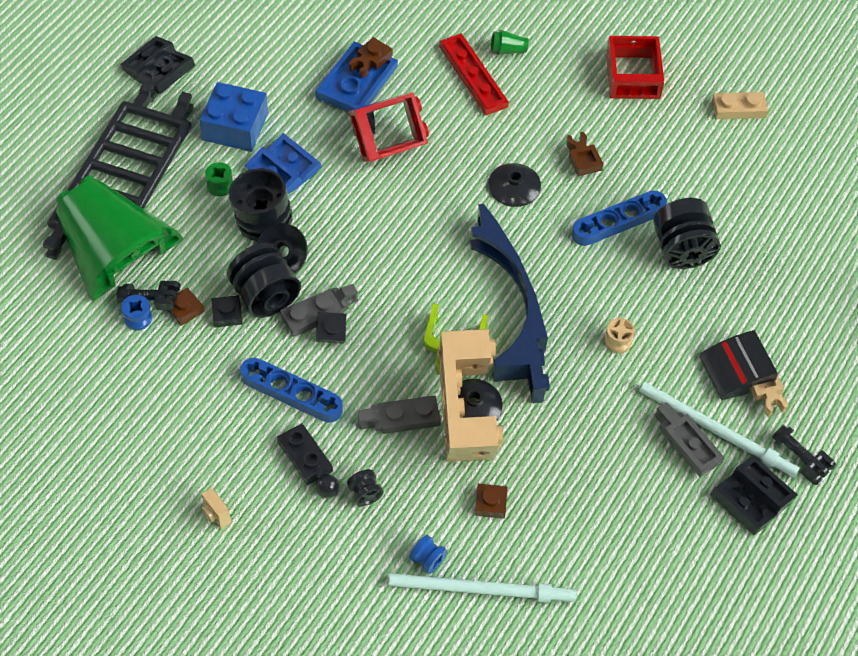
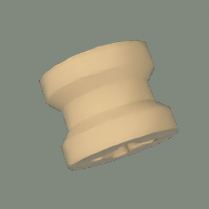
[604,318,635,353]

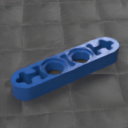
[572,191,667,246]
[240,358,343,423]

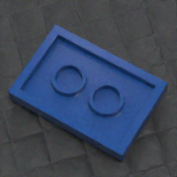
[315,41,398,112]

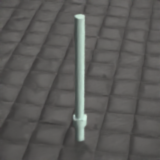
[639,382,800,478]
[389,573,577,603]

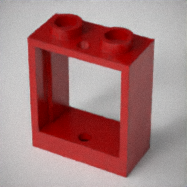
[606,36,664,99]
[349,92,429,162]

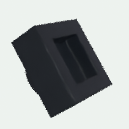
[211,295,243,328]
[316,312,347,344]

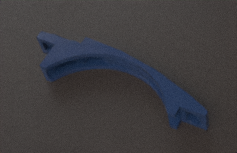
[470,204,550,403]

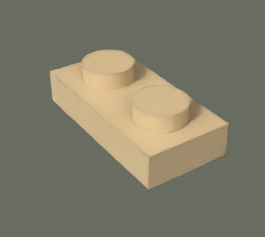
[712,92,768,119]

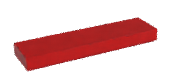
[439,33,509,116]

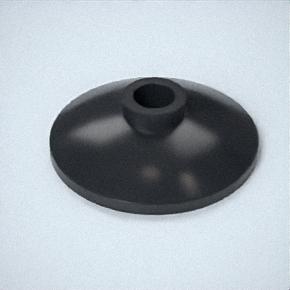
[488,163,541,207]
[257,223,308,274]
[458,379,503,420]

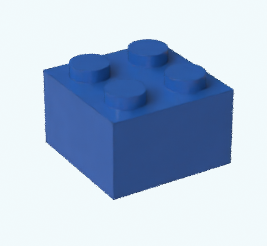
[200,82,268,152]

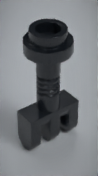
[117,281,181,310]
[772,424,836,485]

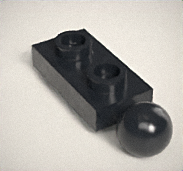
[277,423,340,498]

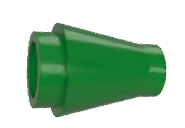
[491,29,529,55]

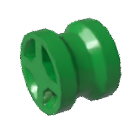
[205,162,233,196]

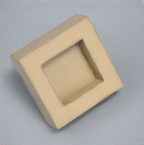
[201,487,231,529]

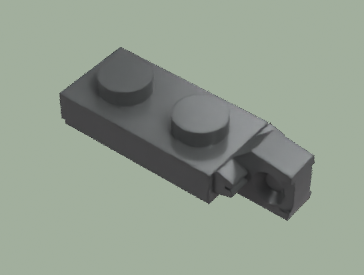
[280,284,358,337]
[358,395,441,434]
[655,402,724,477]

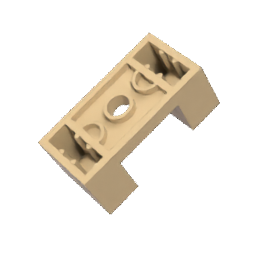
[438,329,503,462]

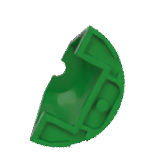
[56,175,183,301]

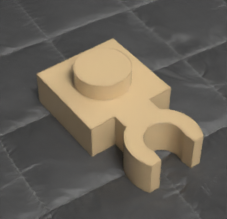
[749,375,788,417]

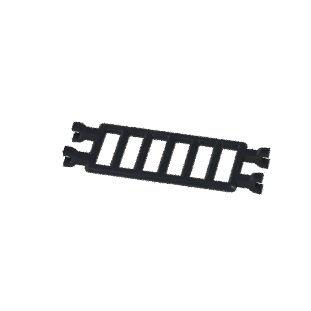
[43,80,194,260]

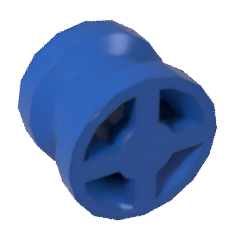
[121,295,152,330]
[409,534,448,574]

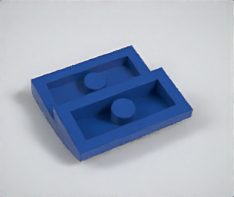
[244,133,322,194]

